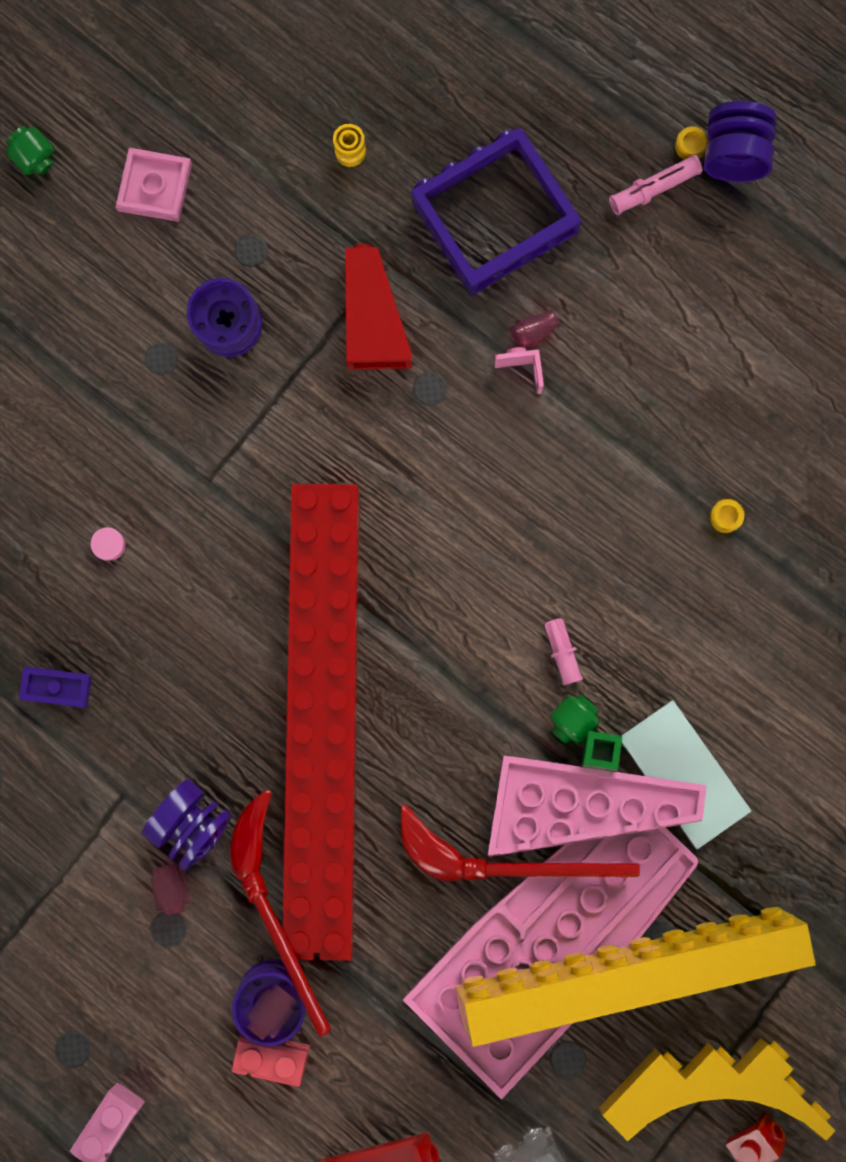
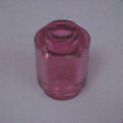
[150,863,190,916]
[246,984,297,1040]

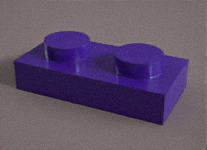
[19,667,92,708]

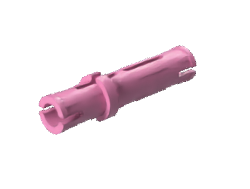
[609,155,703,215]

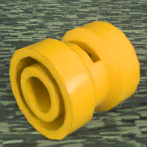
[333,124,366,167]

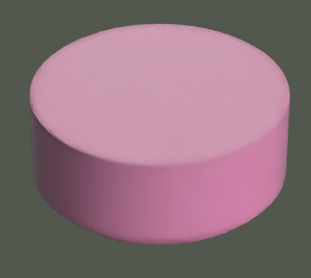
[91,527,126,561]

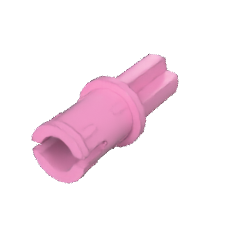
[545,618,583,686]

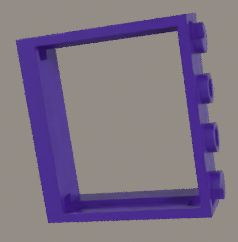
[411,127,582,297]

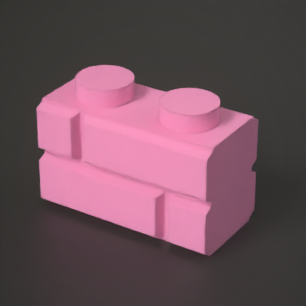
[70,1083,145,1162]

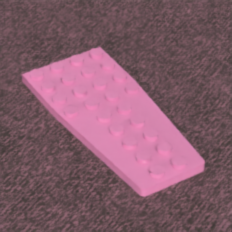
[403,828,698,1099]

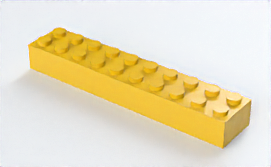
[455,907,816,1047]

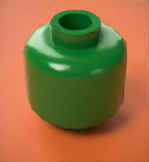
[6,126,55,175]
[550,694,600,744]

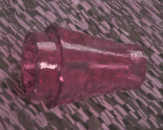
[510,310,560,349]

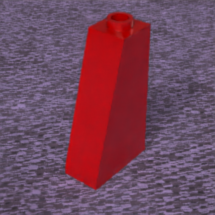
[345,244,412,370]

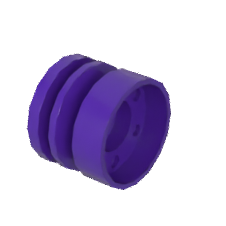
[703,101,777,183]
[186,278,263,358]
[141,779,232,871]
[232,959,306,1046]

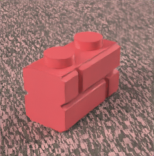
[232,1034,310,1087]

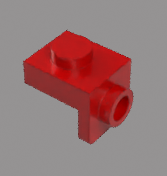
[725,1112,786,1162]

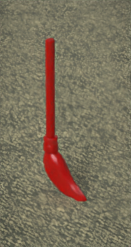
[230,790,331,1037]
[401,804,640,882]

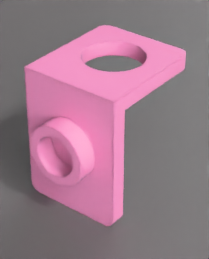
[494,347,544,394]

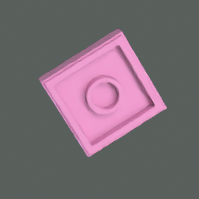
[116,148,192,222]

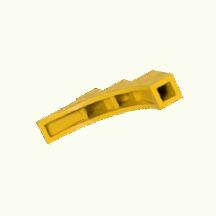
[599,1038,836,1141]

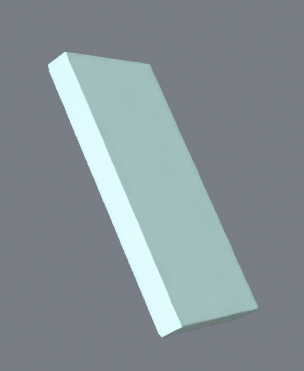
[621,700,751,849]

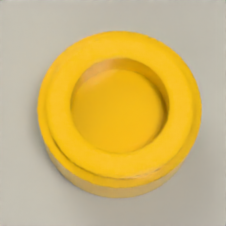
[675,126,708,160]
[710,499,744,533]

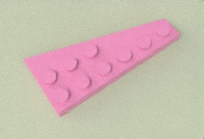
[488,755,707,857]

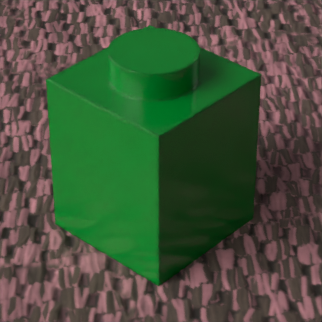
[581,731,623,772]

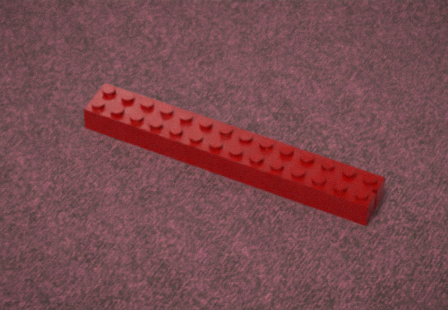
[283,484,360,960]

